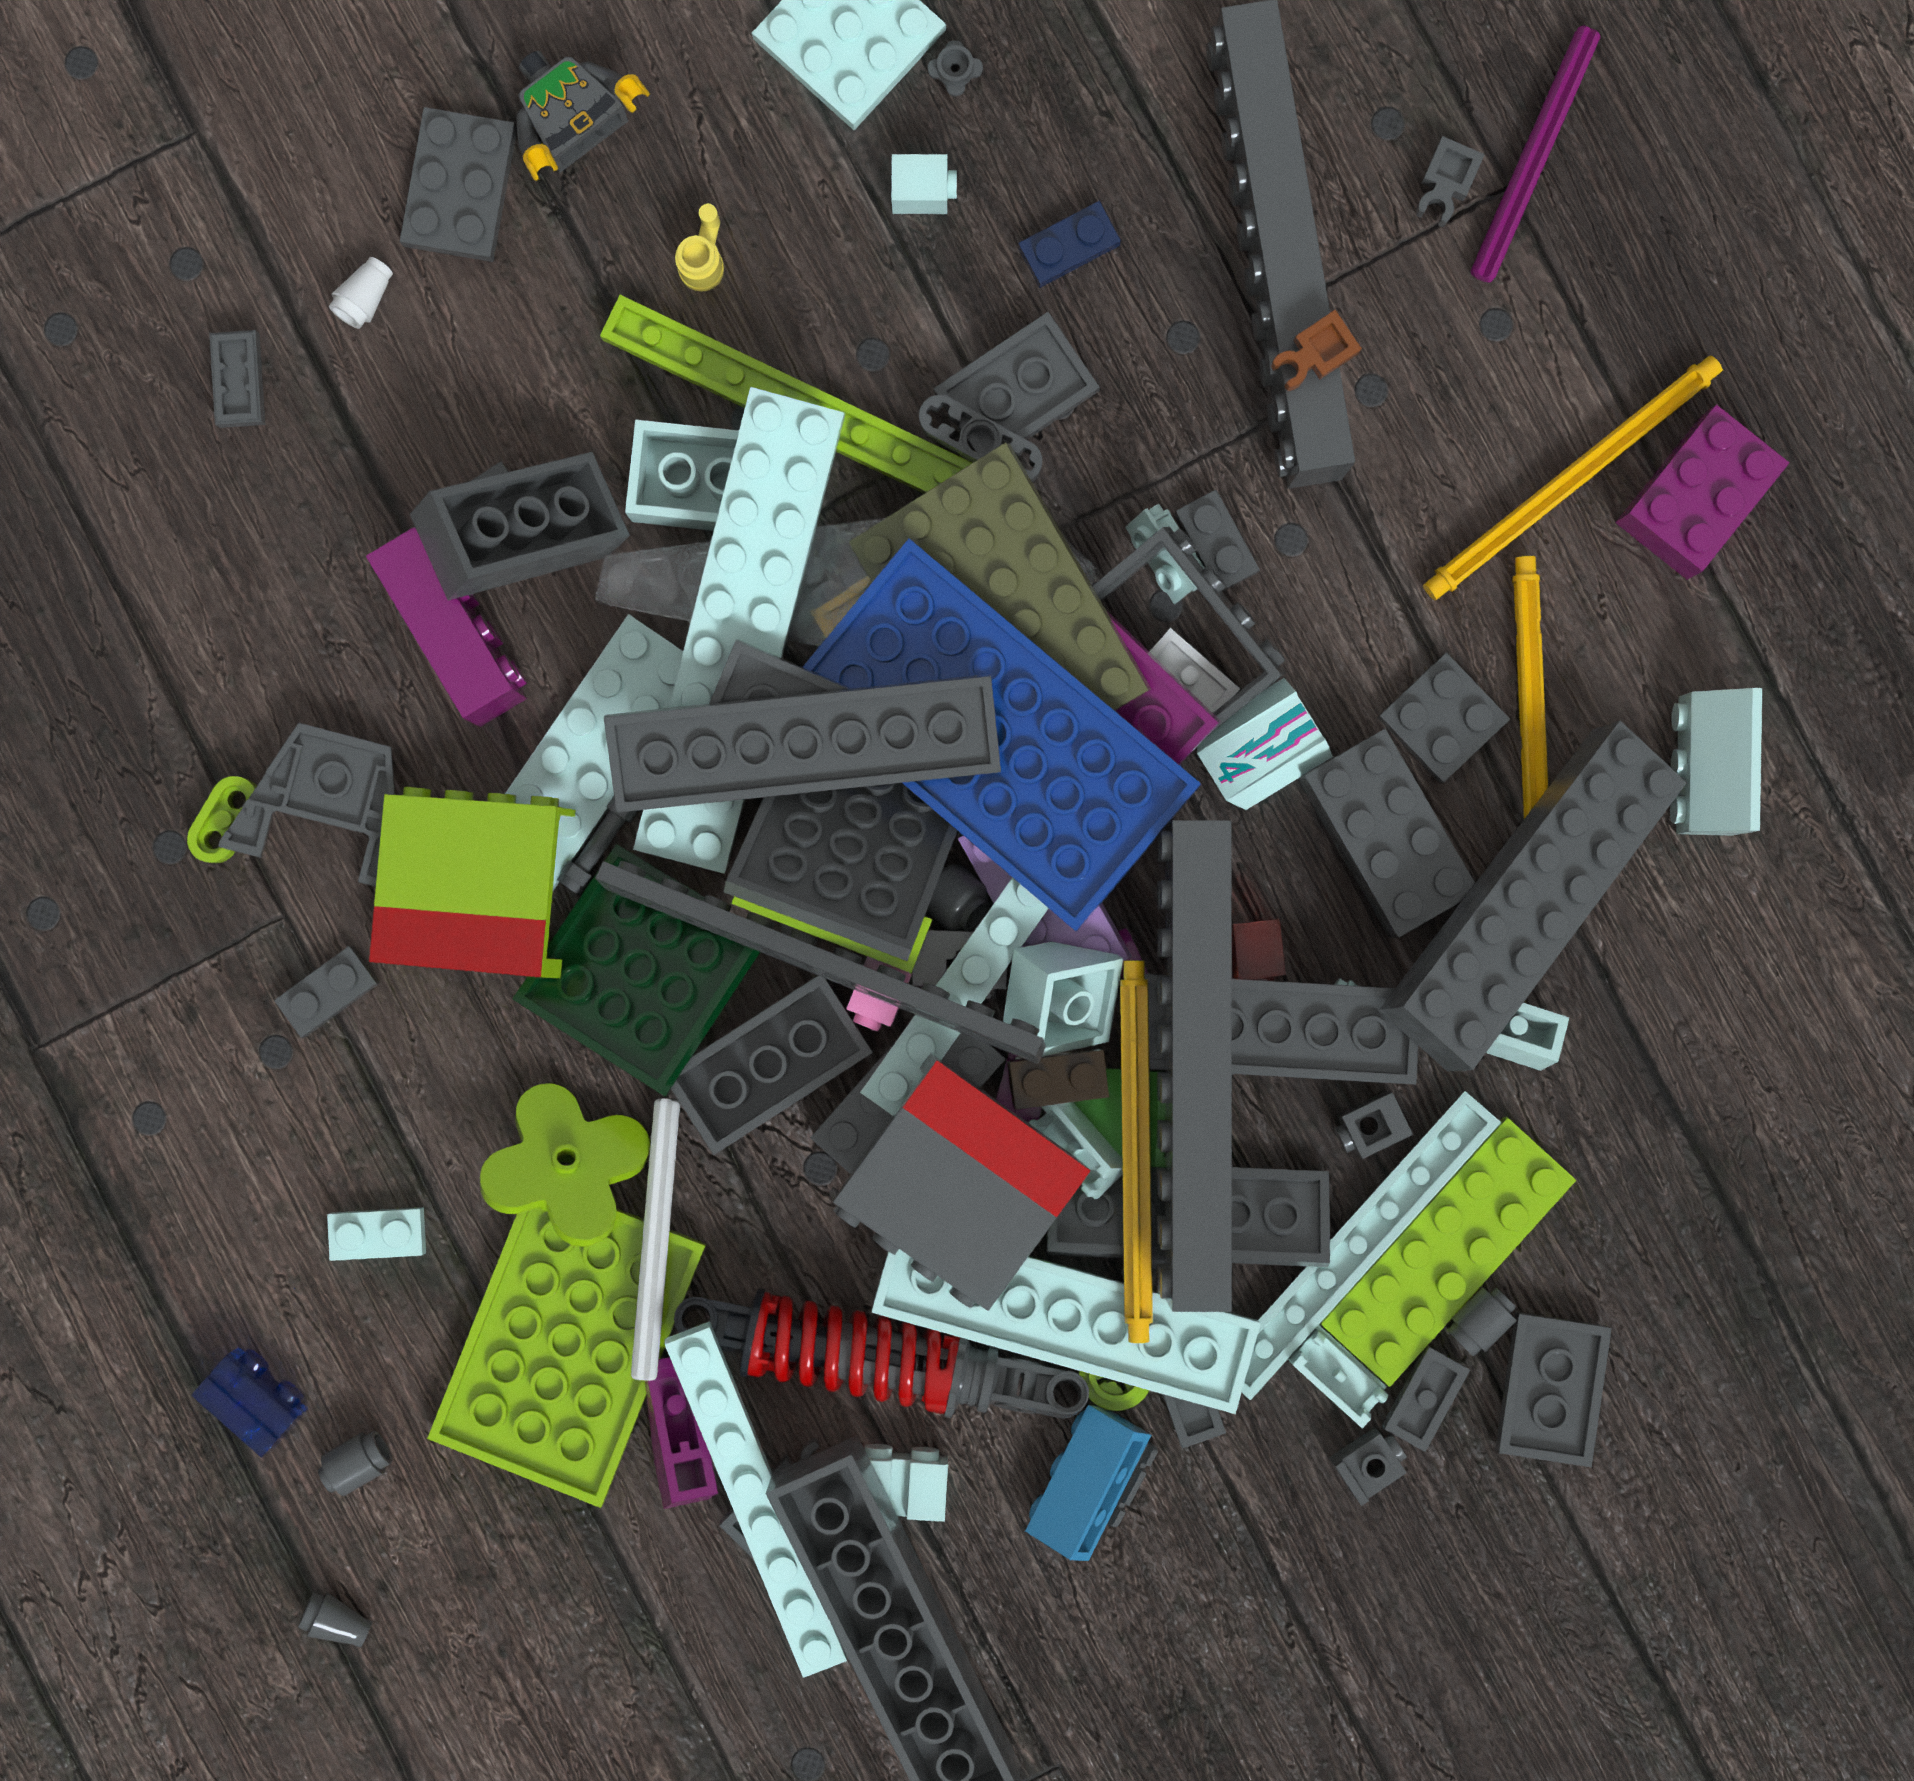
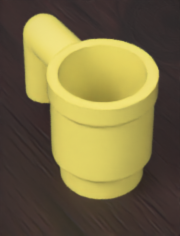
[675,204,724,292]

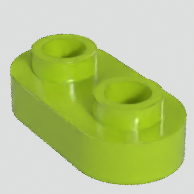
[187,776,257,863]

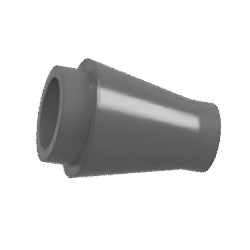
[297,1592,373,1648]

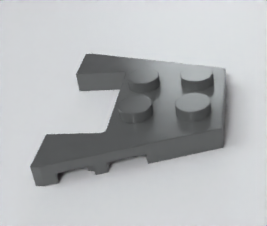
[218,723,395,887]

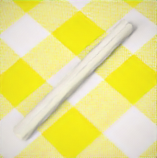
[631,1098,680,1381]

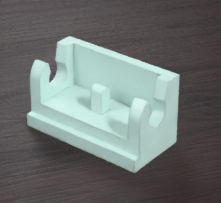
[1028,1102,1123,1199]
[1288,1325,1388,1429]

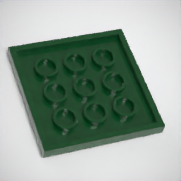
[512,844,760,1097]

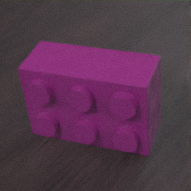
[1615,404,1790,580]

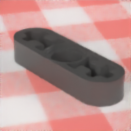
[919,395,1042,482]

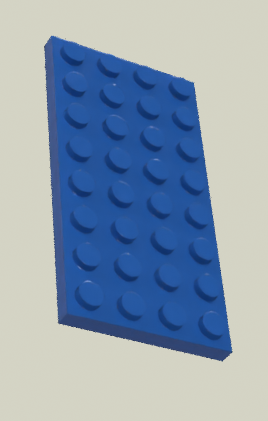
[803,538,1202,931]

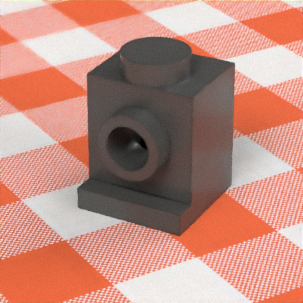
[1334,1090,1413,1159]
[1329,1427,1407,1506]

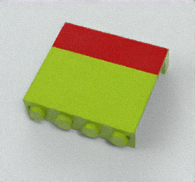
[369,787,576,978]

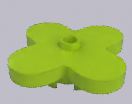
[480,1083,650,1247]

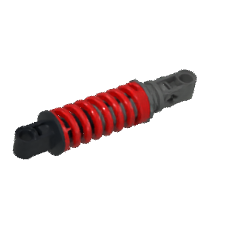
[674,1288,1089,1419]

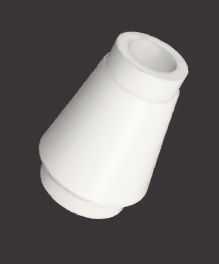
[329,257,393,329]

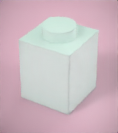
[891,154,957,214]

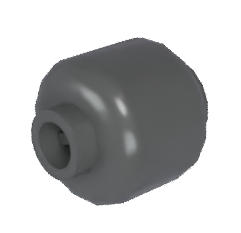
[926,864,990,932]

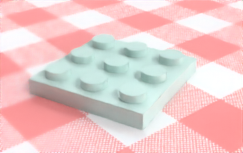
[752,0,946,130]

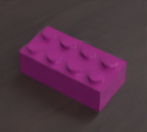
[366,527,528,727]

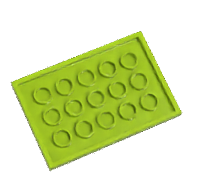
[427,1207,706,1508]

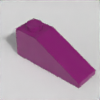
[645,1357,718,1509]

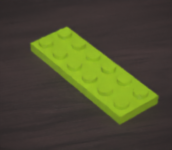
[1320,1117,1577,1387]

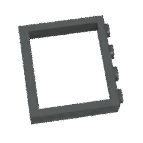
[1092,527,1286,732]

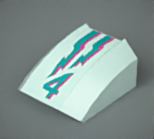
[1197,678,1333,810]

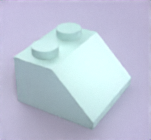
[1003,942,1123,1057]

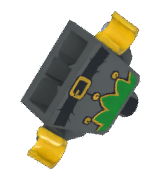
[516,51,650,181]

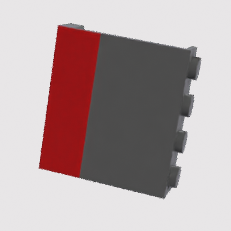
[829,1053,1091,1311]

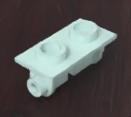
[1125,504,1205,604]

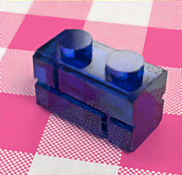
[191,1348,308,1458]

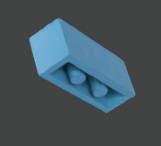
[1025,1405,1151,1561]

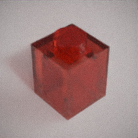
[1231,919,1286,981]

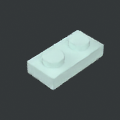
[327,1207,426,1261]

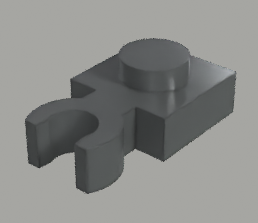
[1416,136,1485,227]

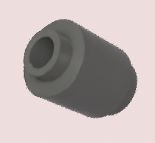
[1447,1287,1517,1357]
[318,1431,393,1496]

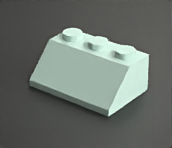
[1670,688,1762,836]

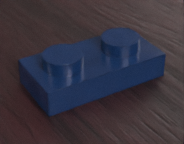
[1018,201,1121,288]

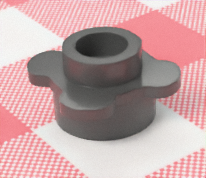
[928,41,983,96]

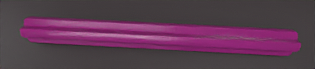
[1470,26,1600,283]

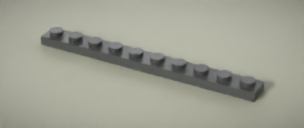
[595,861,1046,1064]

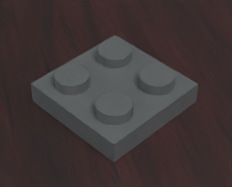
[1377,652,1510,784]

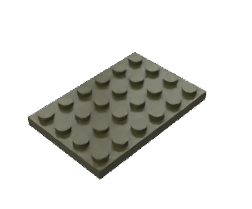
[849,442,1151,711]

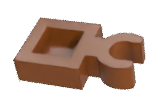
[1270,310,1362,391]

